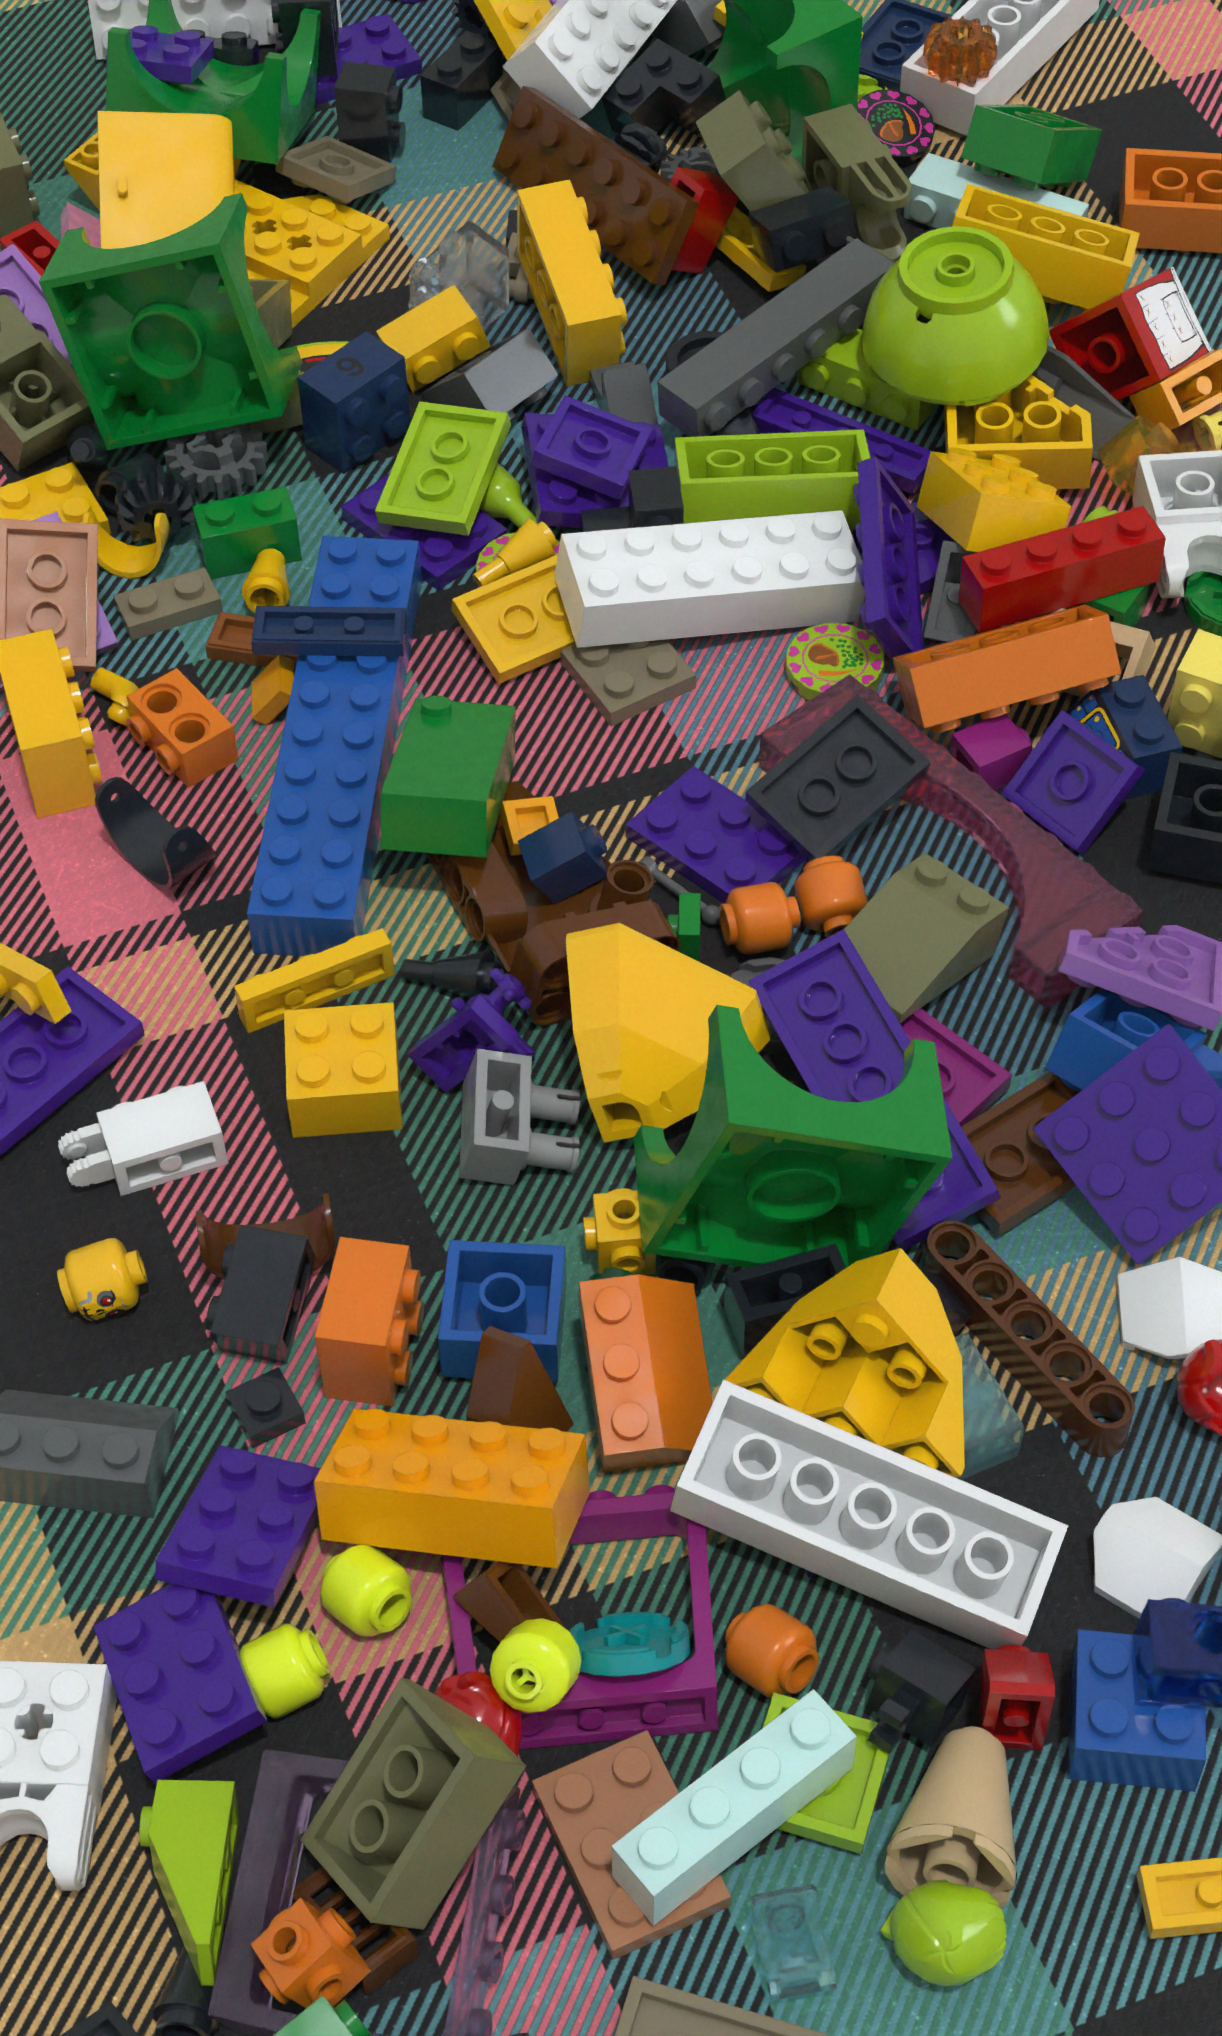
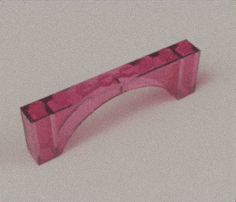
[759,674,1143,1010]

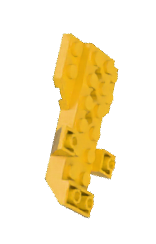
[63,132,390,328]

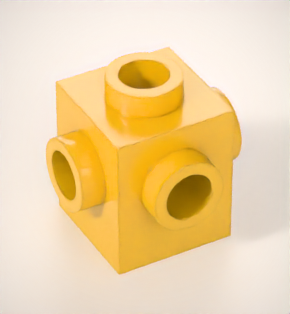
[583,1188,656,1275]

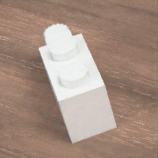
[58,1081,228,1196]

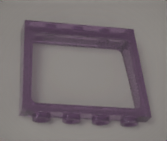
[208,1749,526,2036]

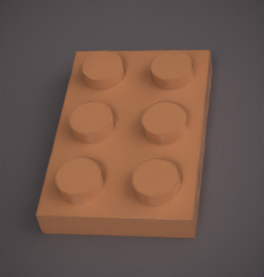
[0,519,98,672]
[532,1730,731,1960]

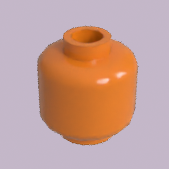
[794,855,868,937]
[719,882,801,955]
[725,1604,819,1698]

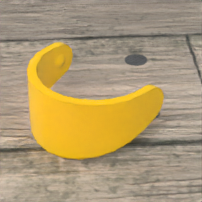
[83,512,170,579]

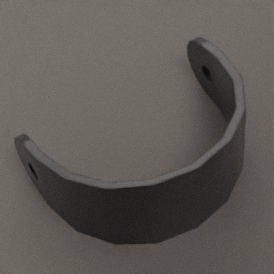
[95,777,216,889]

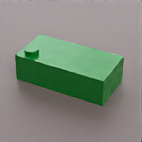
[381,696,516,858]

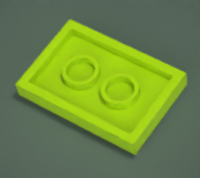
[375,401,511,536]

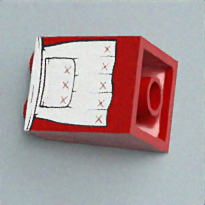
[1049,267,1212,400]

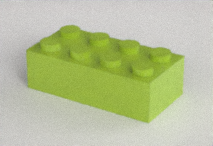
[675,429,871,531]

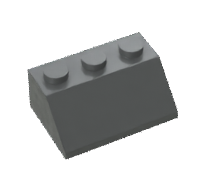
[0,1389,179,1518]

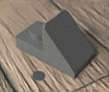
[590,361,658,424]
[923,540,977,643]

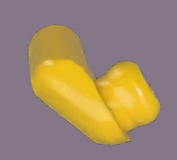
[90,667,139,726]

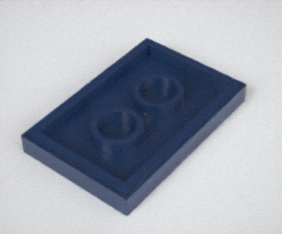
[859,0,953,91]

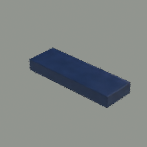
[251,606,407,657]

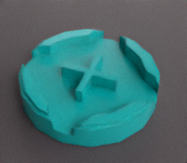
[569,1612,690,1676]

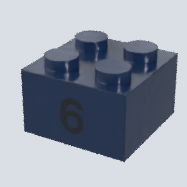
[297,331,410,474]

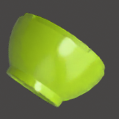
[862,226,1050,407]

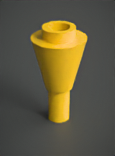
[472,519,558,587]

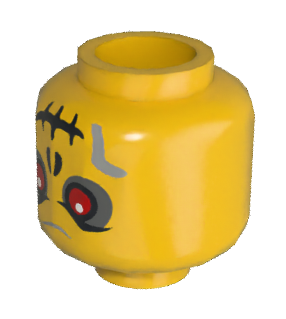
[57,1238,148,1321]

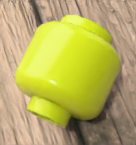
[320,1545,412,1637]
[490,1618,581,1713]
[240,1623,331,1719]

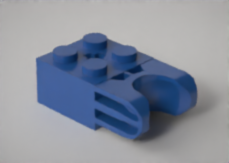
[1045,989,1222,1092]

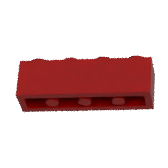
[959,506,1166,633]

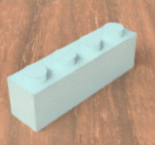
[904,153,1089,229]
[611,1689,857,1926]

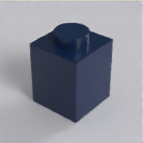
[518,811,607,904]

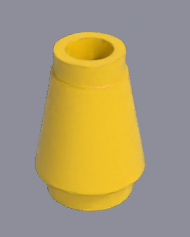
[241,548,290,613]

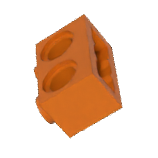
[126,668,239,788]

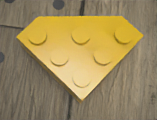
[944,375,1093,489]

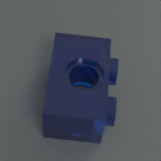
[1133,1598,1222,1708]

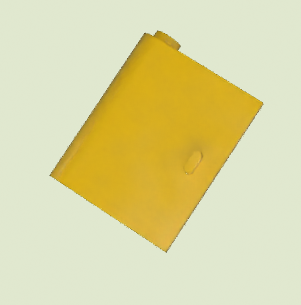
[97,111,235,249]

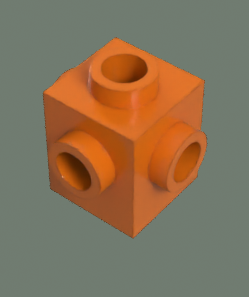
[250,1898,371,2008]

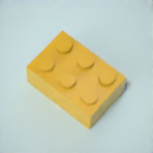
[916,447,1071,552]
[0,629,103,818]

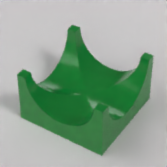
[106,0,321,165]
[708,0,863,167]
[39,193,302,450]
[633,1005,953,1268]

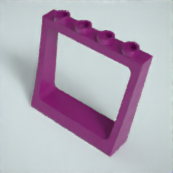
[442,1485,718,1749]

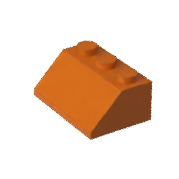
[578,1274,713,1472]

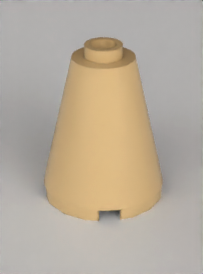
[885,1726,1017,1908]

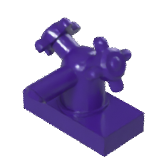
[407,968,537,1092]

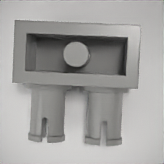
[459,1048,580,1185]

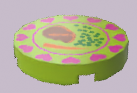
[786,623,884,706]

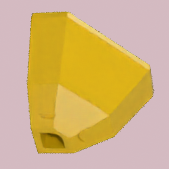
[566,923,771,1143]
[724,1248,965,1478]

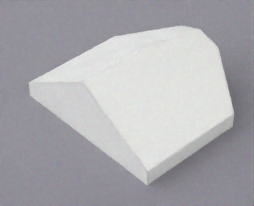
[1116,1257,1222,1359]
[1093,1497,1222,1635]

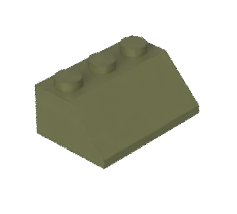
[300,1677,526,1930]

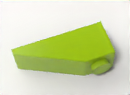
[139,1780,240,1986]

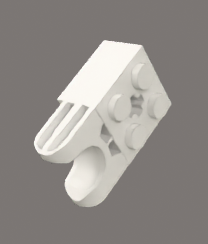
[1132,450,1222,599]
[0,1661,117,1891]

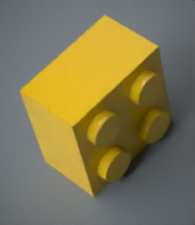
[284,1002,403,1138]

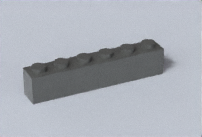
[657,238,894,437]

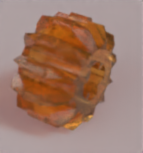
[923,15,997,86]

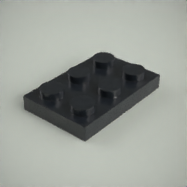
[745,694,931,861]

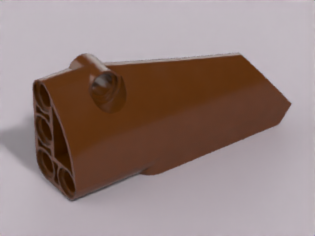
[426,781,681,1026]

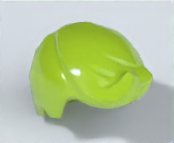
[880,1880,1007,1986]

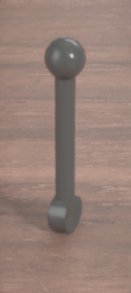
[639,856,720,925]

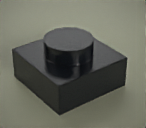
[225,1367,306,1449]

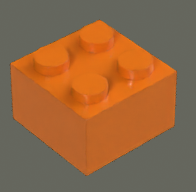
[315,1237,424,1407]

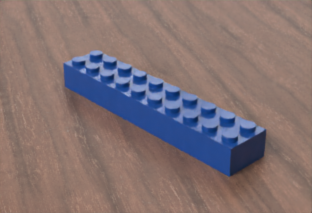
[247,536,422,956]

